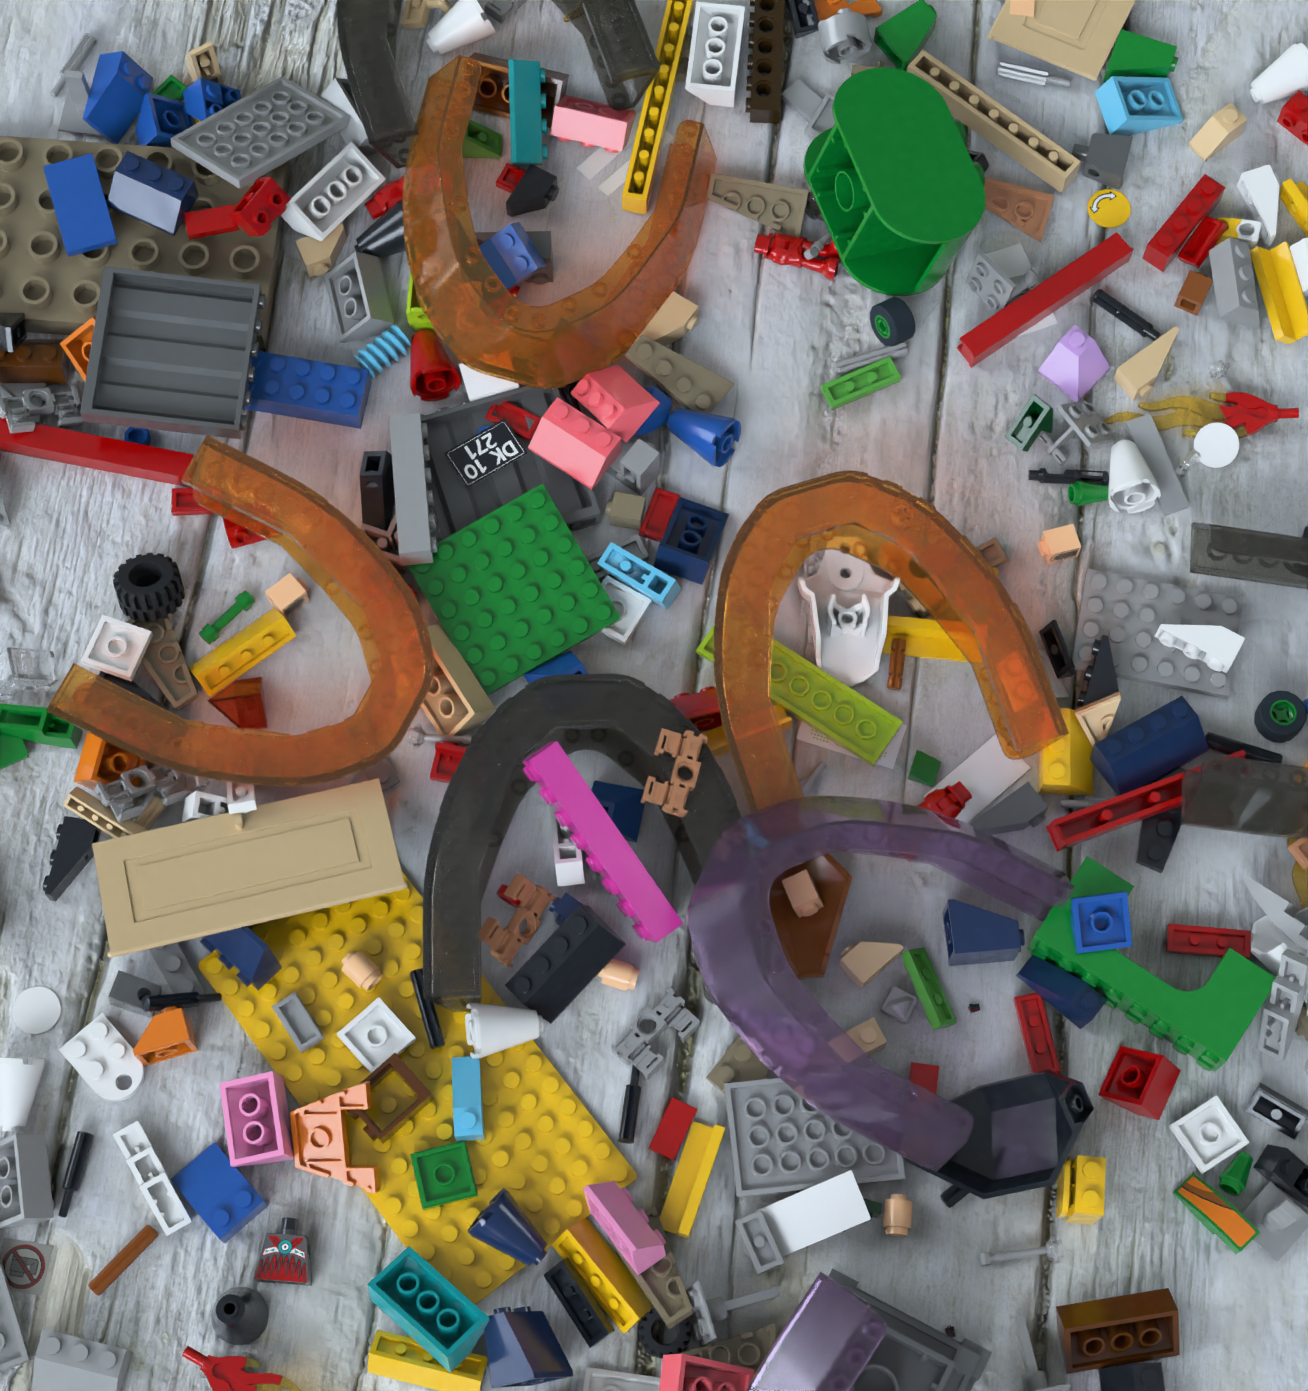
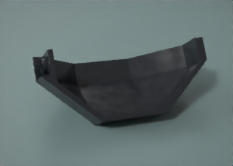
[894,1070,1094,1199]

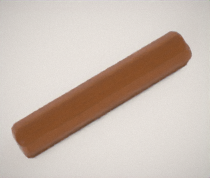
[88,1225,158,1296]

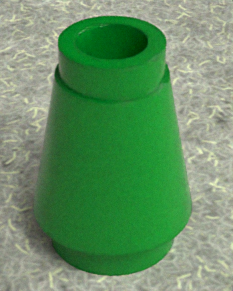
[1068,481,1108,507]
[1218,1152,1253,1196]

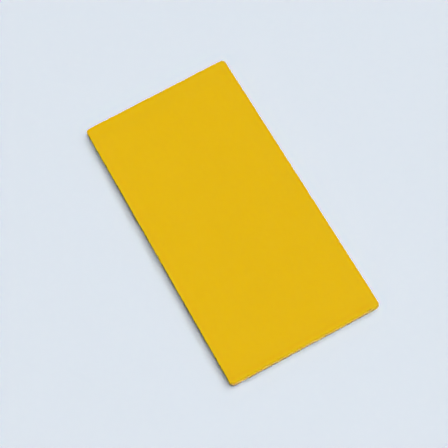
[198,872,637,1305]

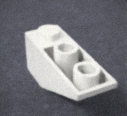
[1154,624,1245,673]

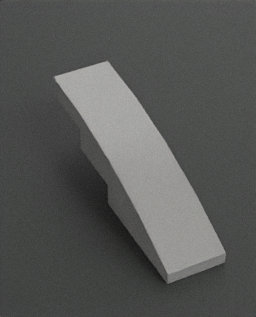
[1244,876,1308,953]
[1258,948,1308,1062]

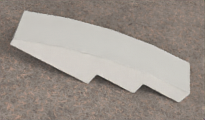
[113,1120,192,1236]

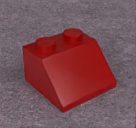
[670,686,731,736]
[1098,1046,1181,1120]

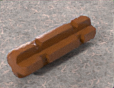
[887,638,906,690]

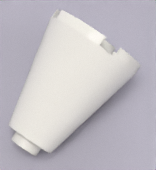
[426,0,496,54]
[1249,42,1308,104]
[1108,440,1161,513]
[465,1003,544,1059]
[0,1056,45,1132]

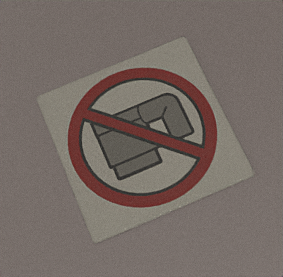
[0,1238,53,1296]

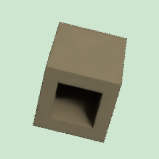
[606,491,646,530]

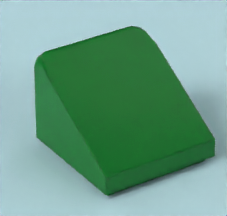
[908,750,941,787]

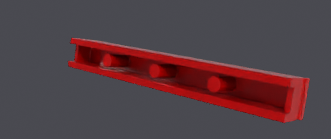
[957,232,1134,368]
[0,417,198,488]
[1046,750,1255,852]

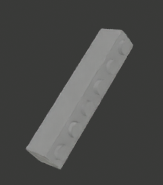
[389,413,438,566]

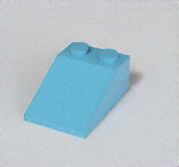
[1095,76,1184,136]

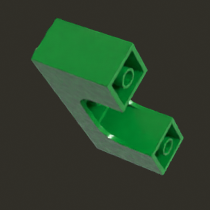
[1027,856,1276,1072]

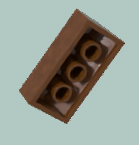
[460,52,569,128]
[0,339,70,384]
[1056,1288,1180,1374]

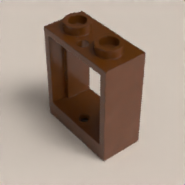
[346,1053,434,1144]

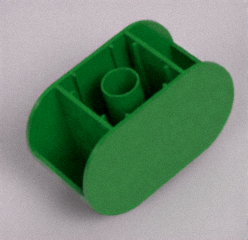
[803,67,986,296]

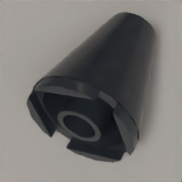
[354,199,425,258]
[211,1287,268,1345]

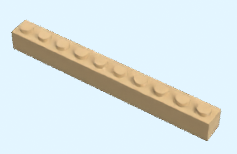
[63,786,148,838]

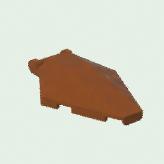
[743,824,852,980]

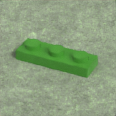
[820,356,901,411]
[901,947,957,1030]

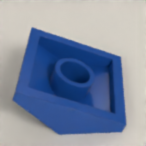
[1071,891,1132,954]

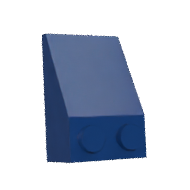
[83,51,153,144]
[458,222,547,307]
[171,1142,268,1244]

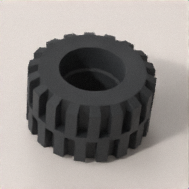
[113,553,185,622]

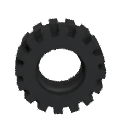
[639,1308,691,1359]

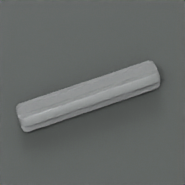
[835,342,908,376]

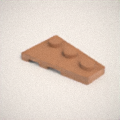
[984,177,1055,243]

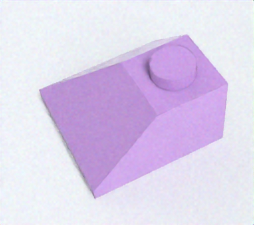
[1038,325,1110,402]

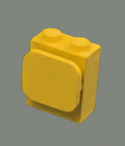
[1056,1155,1106,1225]

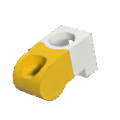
[1216,218,1261,250]

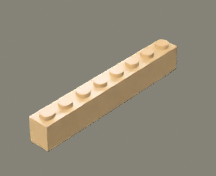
[907,50,1081,193]

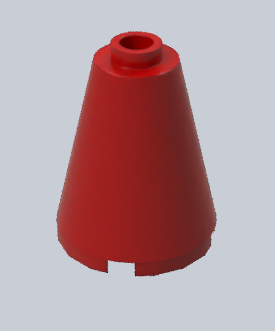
[410,329,461,402]

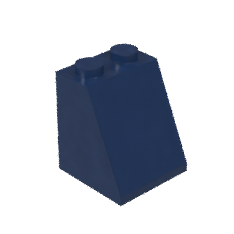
[942,899,1025,966]
[484,1306,573,1388]

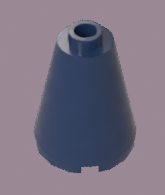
[467,1188,547,1266]

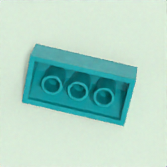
[508,59,548,166]
[367,1246,490,1372]

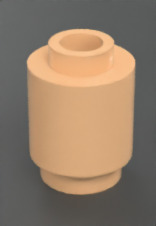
[341,950,383,991]
[597,958,640,991]
[883,1194,913,1237]

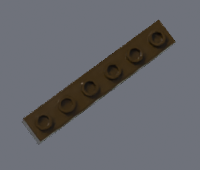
[745,0,785,124]

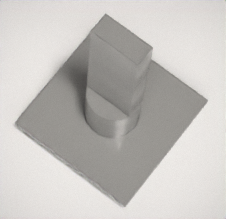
[58,70,103,137]
[1241,1181,1308,1262]
[686,1281,780,1347]
[1014,1315,1071,1391]

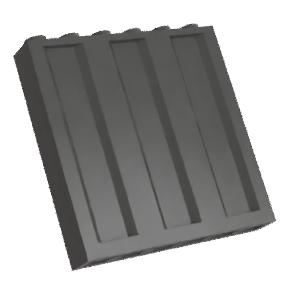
[80,266,266,439]
[420,378,601,539]

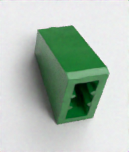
[874,0,937,72]
[1103,29,1179,83]

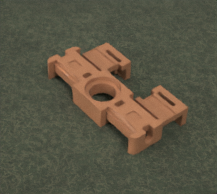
[640,728,708,817]
[475,874,556,967]

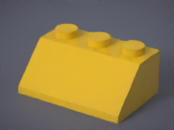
[1039,707,1093,796]

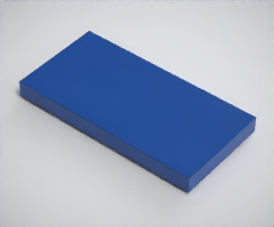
[43,153,118,257]

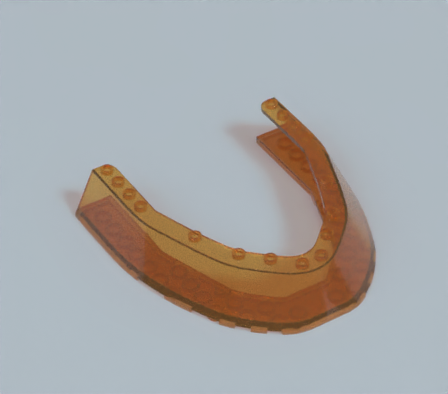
[403,55,717,389]
[46,435,434,786]
[713,470,1069,834]

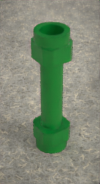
[199,591,256,645]

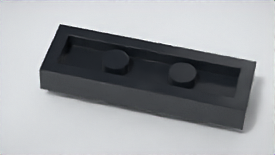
[544,1258,615,1348]

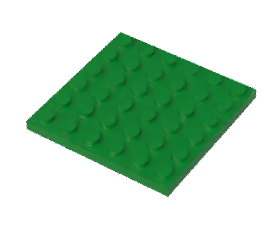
[407,483,621,696]

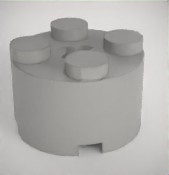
[818,8,872,64]

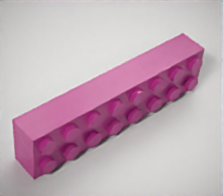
[522,741,683,943]

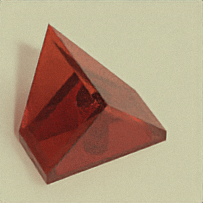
[207,677,268,732]

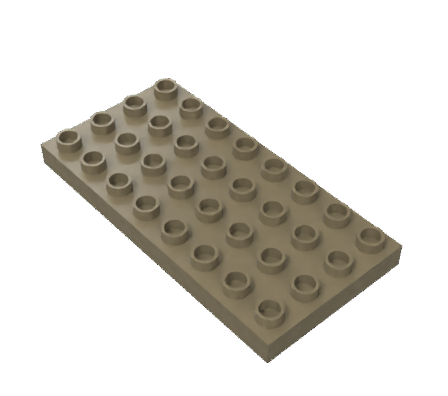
[0,136,291,349]

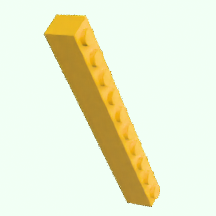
[622,0,695,215]

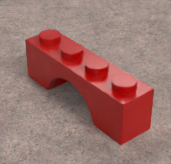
[1142,174,1226,272]

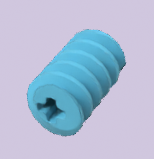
[355,325,411,380]

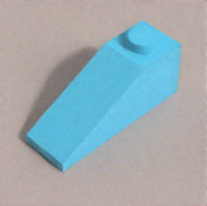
[597,542,681,611]
[452,1056,485,1142]

